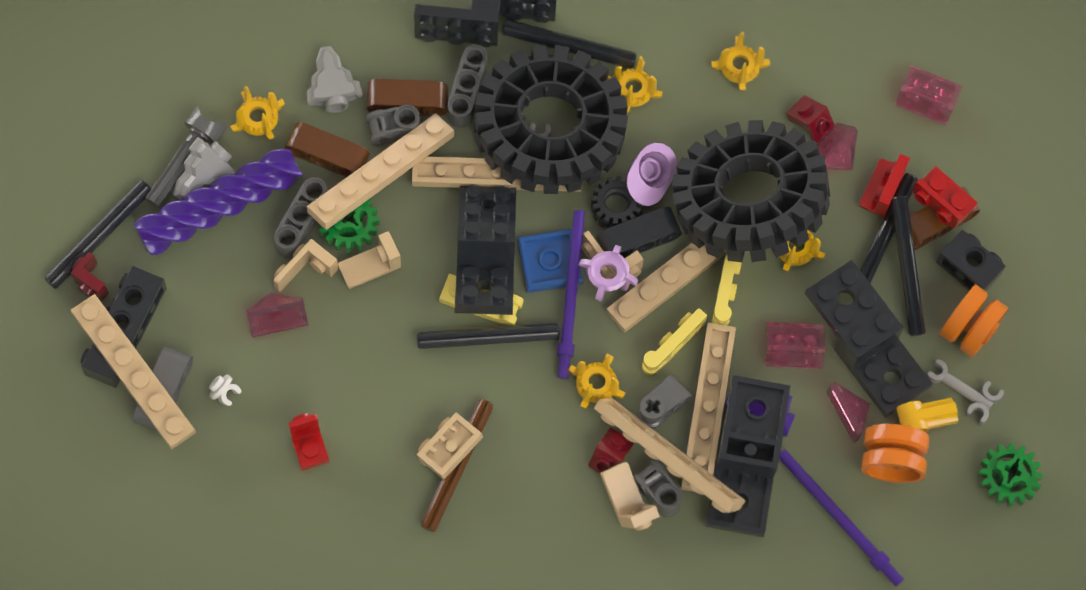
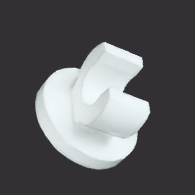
[209,375,241,406]

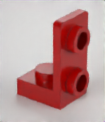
[288,413,330,471]

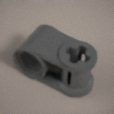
[365,105,421,146]
[638,375,693,428]
[632,459,682,517]

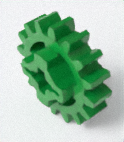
[318,199,380,253]
[978,443,1043,507]

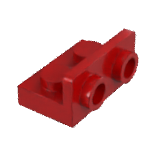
[859,154,910,218]
[912,166,978,229]

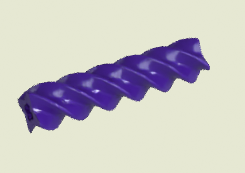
[134,148,303,255]

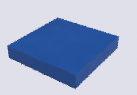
[517,229,584,293]

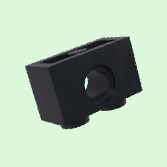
[936,229,1006,291]

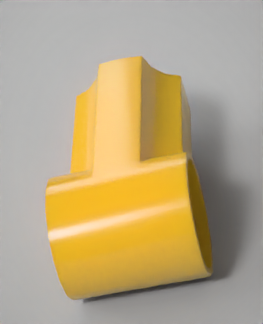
[896,398,958,432]

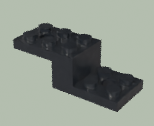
[414,0,557,48]
[455,185,517,315]
[804,260,933,418]
[706,375,791,537]

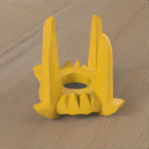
[711,32,770,90]
[607,56,663,113]
[230,86,285,140]
[780,230,826,271]
[569,353,626,409]

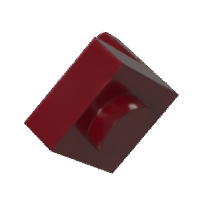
[786,95,834,143]
[71,252,109,302]
[588,427,635,474]

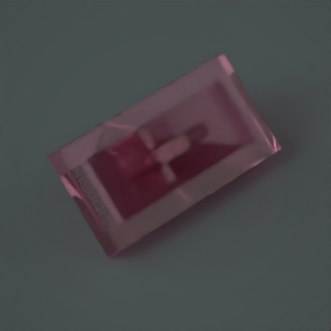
[817,123,858,170]
[246,292,308,338]
[827,382,870,443]

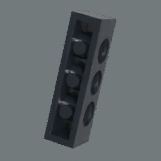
[80,266,167,388]

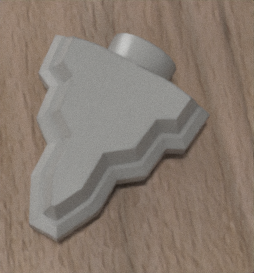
[307,46,363,113]
[173,137,236,201]

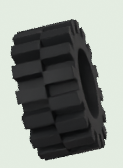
[591,176,642,228]

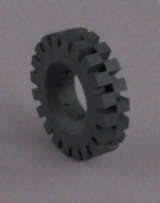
[474,45,628,194]
[672,120,831,262]

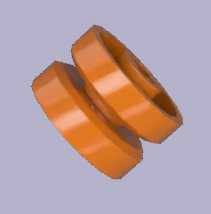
[939,284,1009,358]
[861,424,929,483]

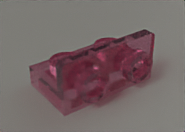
[895,66,962,124]
[765,322,826,369]

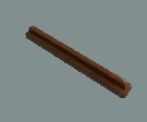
[421,399,493,532]

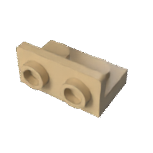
[416,412,483,480]

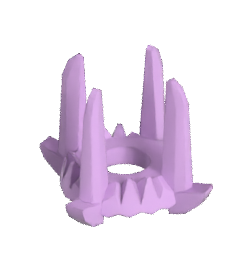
[579,245,638,302]

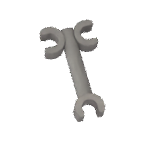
[927,359,1004,426]

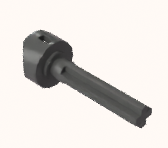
[145,105,228,207]

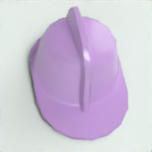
[627,143,677,206]

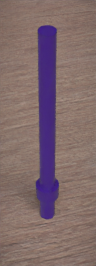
[557,210,585,379]
[779,449,904,587]

